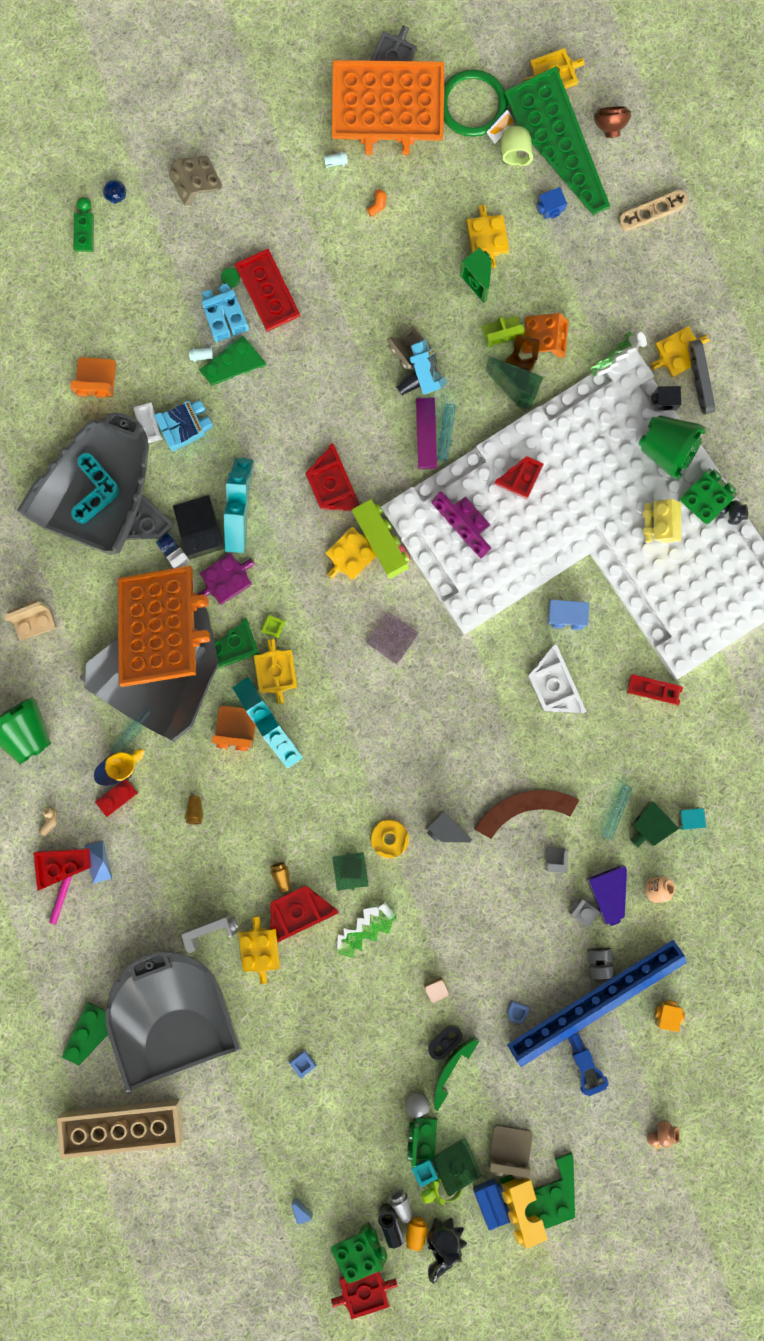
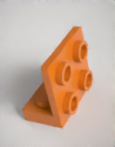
[522,313,569,357]

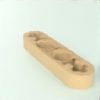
[619,190,688,231]

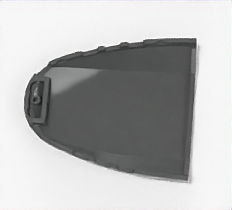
[17,413,149,555]

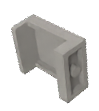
[181,914,238,953]

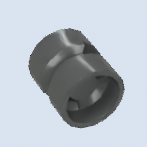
[587,948,615,979]

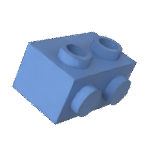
[547,600,589,630]

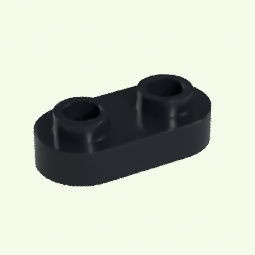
[428,1025,462,1060]

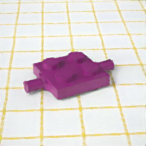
[197,553,255,605]

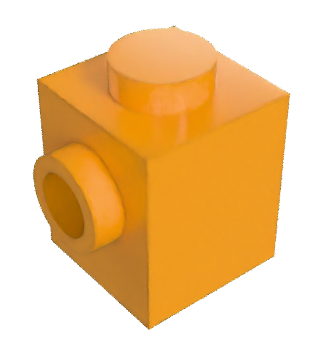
[654,999,685,1032]

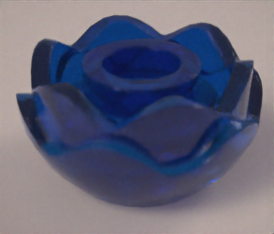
[103,180,126,204]

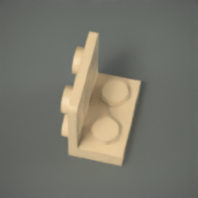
[3,601,57,641]

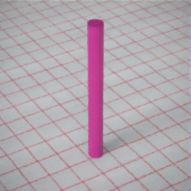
[49,847,78,924]

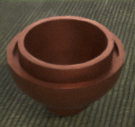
[593,106,631,138]

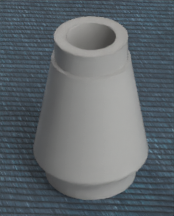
[390,1190,413,1223]

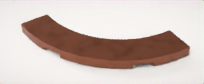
[474,790,579,839]

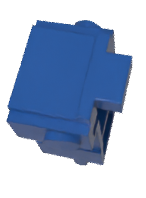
[568,1033,609,1097]

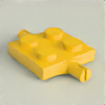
[523,48,585,89]
[466,205,509,268]
[650,326,710,378]
[325,527,376,580]
[254,639,298,704]
[238,916,280,984]

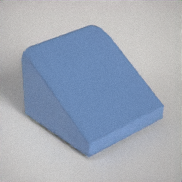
[292,1198,313,1225]

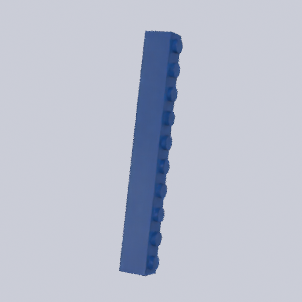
[507,940,687,1067]

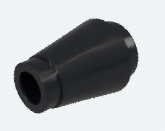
[396,370,421,396]

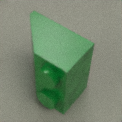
[460,247,492,303]

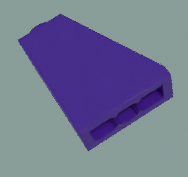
[587,865,627,926]

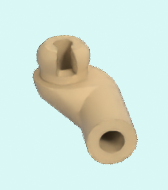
[38,807,57,837]

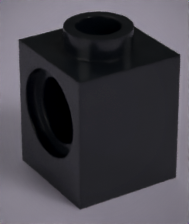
[651,386,682,411]

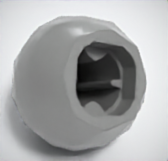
[405,1093,430,1119]

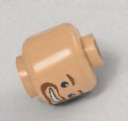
[644,876,675,903]

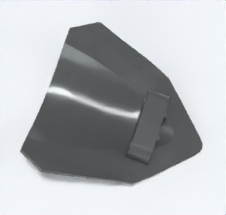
[84,607,219,742]

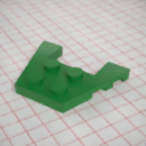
[500,1152,575,1229]

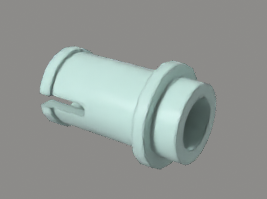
[324,150,348,168]
[189,347,213,362]

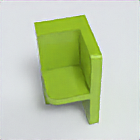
[482,316,525,347]

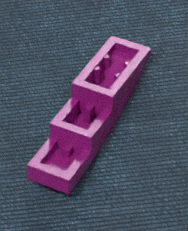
[416,398,437,469]

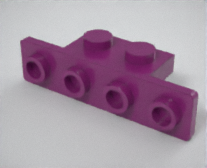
[431,491,492,559]

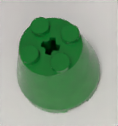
[638,416,707,480]
[0,696,52,765]

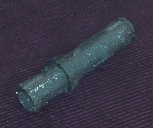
[437,404,457,462]

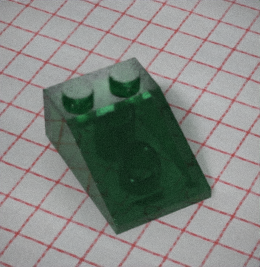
[485,356,543,409]

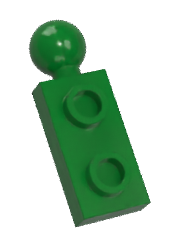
[73,197,94,252]

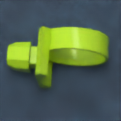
[420,1171,463,1206]

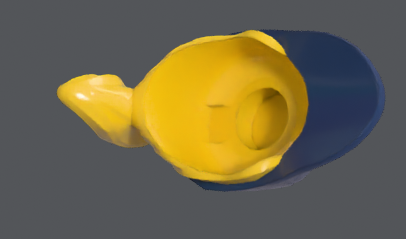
[94,749,145,786]

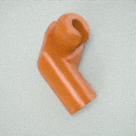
[366,189,387,217]

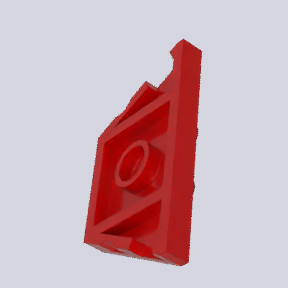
[305,443,360,511]
[270,885,339,943]

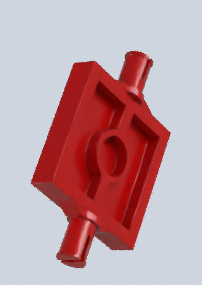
[331,1271,398,1320]

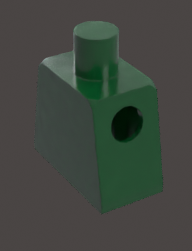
[630,801,679,848]

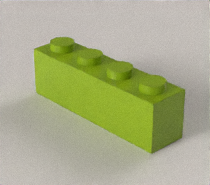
[352,499,410,579]

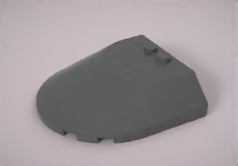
[105,952,242,1092]

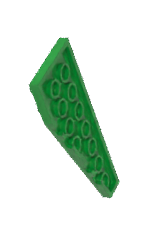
[504,66,610,215]

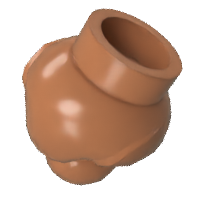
[647,1121,680,1149]

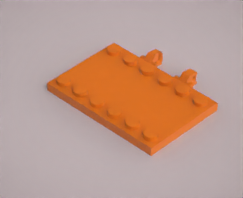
[332,60,445,155]
[118,565,210,687]

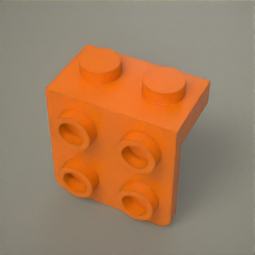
[70,357,116,398]
[212,706,256,751]

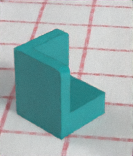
[679,808,706,830]
[411,1158,438,1187]

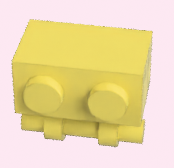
[643,499,681,543]

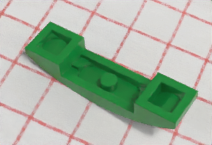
[434,1036,479,1111]

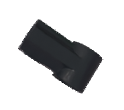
[378,1203,405,1249]

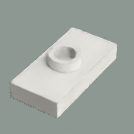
[133,402,162,443]

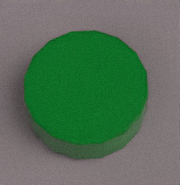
[221,268,240,288]

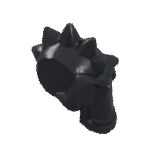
[427,1218,467,1284]

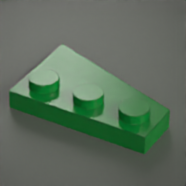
[199,336,267,386]
[215,618,259,669]
[61,1002,108,1066]

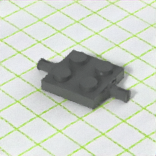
[370,25,417,61]

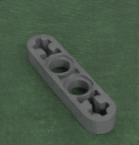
[688,339,715,415]

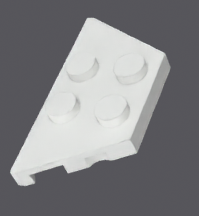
[528,644,587,713]

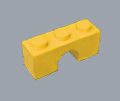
[502,1177,548,1249]

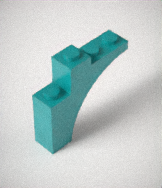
[224,458,254,553]
[232,677,303,769]

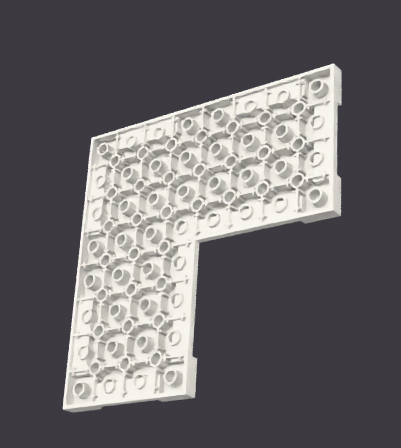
[381,351,764,680]

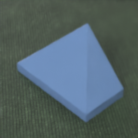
[84,841,112,883]

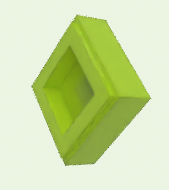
[261,614,286,639]

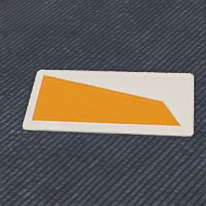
[487,110,515,144]

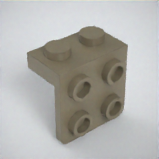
[169,156,222,205]
[387,325,437,369]
[488,1125,533,1180]

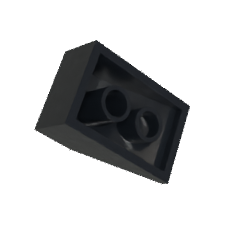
[173,495,225,560]

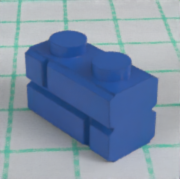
[473,1178,510,1230]

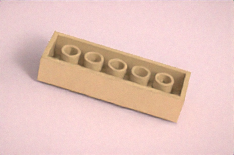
[57,1099,184,1159]

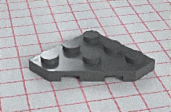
[126,495,175,540]

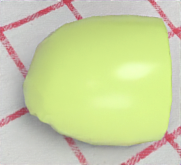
[501,125,533,166]

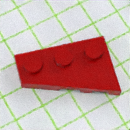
[33,848,91,891]

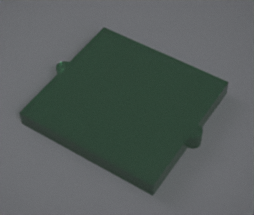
[332,852,369,891]

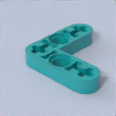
[71,453,120,524]

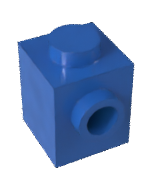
[536,187,567,219]

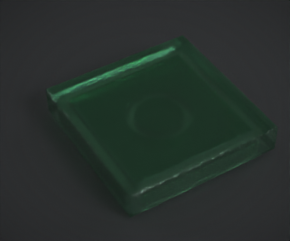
[431,1138,482,1196]

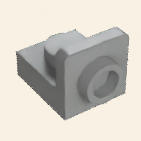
[569,897,600,928]

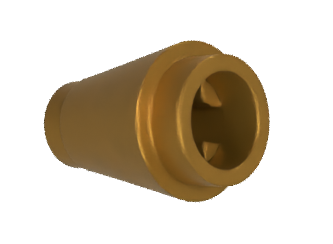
[184,796,204,825]
[270,862,291,892]

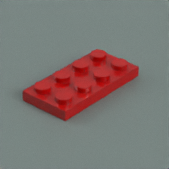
[235,249,301,332]

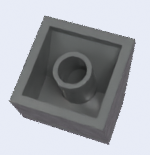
[427,811,472,842]

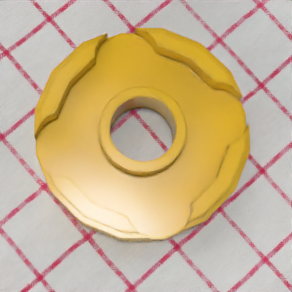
[371,819,409,858]

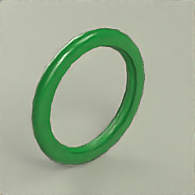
[444,69,508,137]

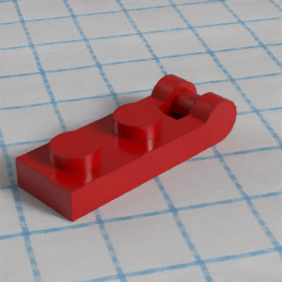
[627,674,683,706]

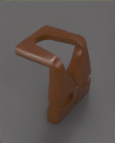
[501,335,540,376]

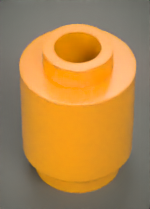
[405,1217,428,1251]

